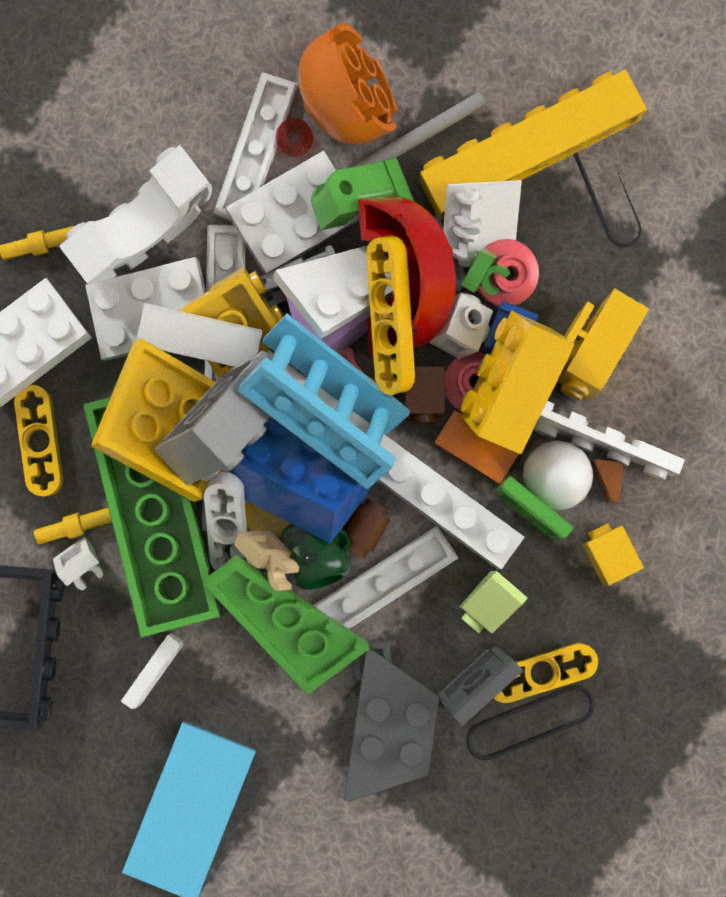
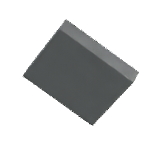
[438,644,523,726]

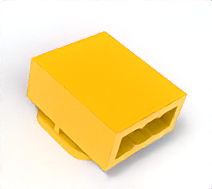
[557,289,649,401]

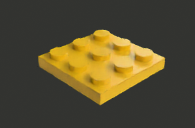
[91,338,215,502]

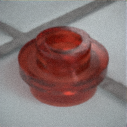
[275,118,313,157]

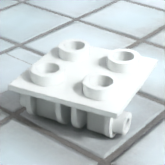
[443,180,522,267]

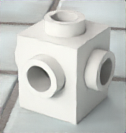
[429,293,493,359]

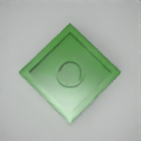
[495,476,574,540]

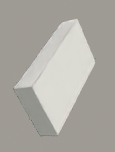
[121,633,184,709]

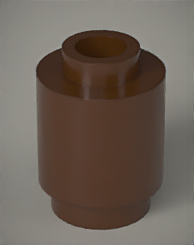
[341,498,391,559]

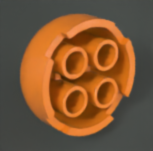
[298,23,398,145]

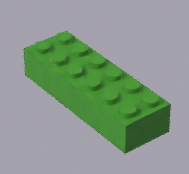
[83,397,224,637]

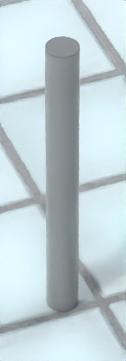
[349,92,486,168]

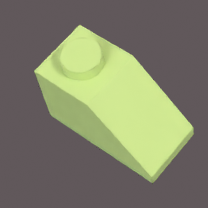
[459,571,527,634]

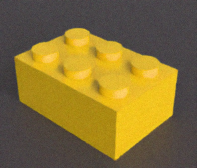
[461,310,575,454]

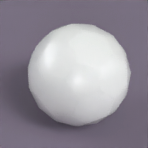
[522,440,593,511]

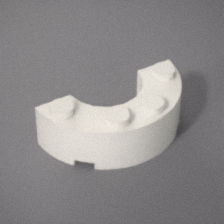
[59,145,212,284]

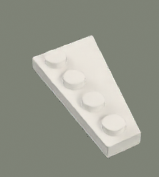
[273,245,393,340]
[534,401,685,480]

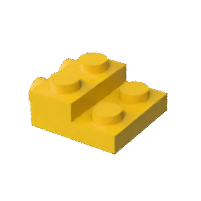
[178,267,284,378]

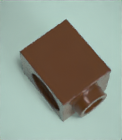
[404,366,445,425]

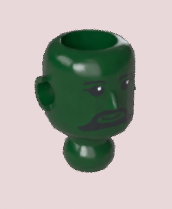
[279,524,351,590]

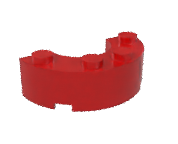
[358,196,455,358]

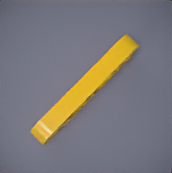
[366,236,415,395]

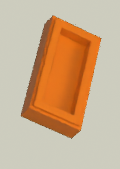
[434,410,519,484]

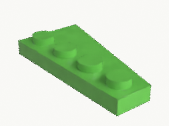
[205,555,369,695]

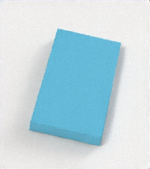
[122,721,256,897]

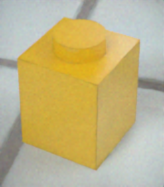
[582,523,644,586]

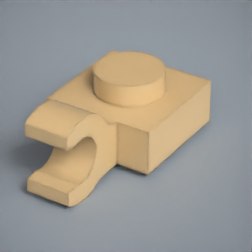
[234,530,299,591]

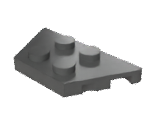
[344,648,439,802]

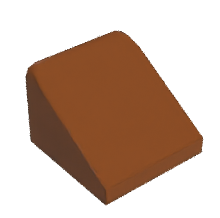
[590,459,624,504]

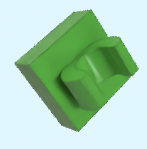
[461,248,510,295]

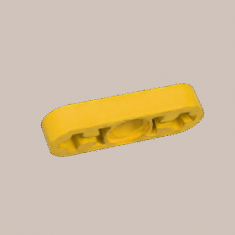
[14,385,63,497]
[494,643,598,703]

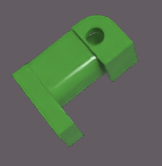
[311,158,414,231]

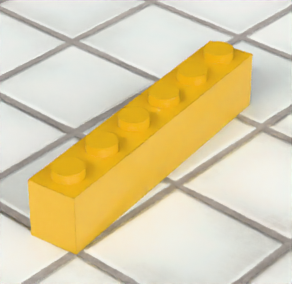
[419,69,647,221]

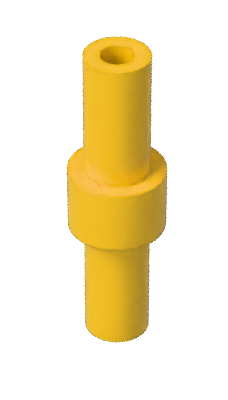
[0,226,74,260]
[34,507,112,545]

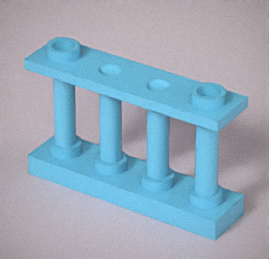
[238,314,410,489]

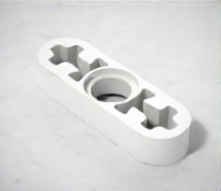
[204,472,247,570]

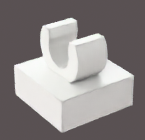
[53,536,103,590]

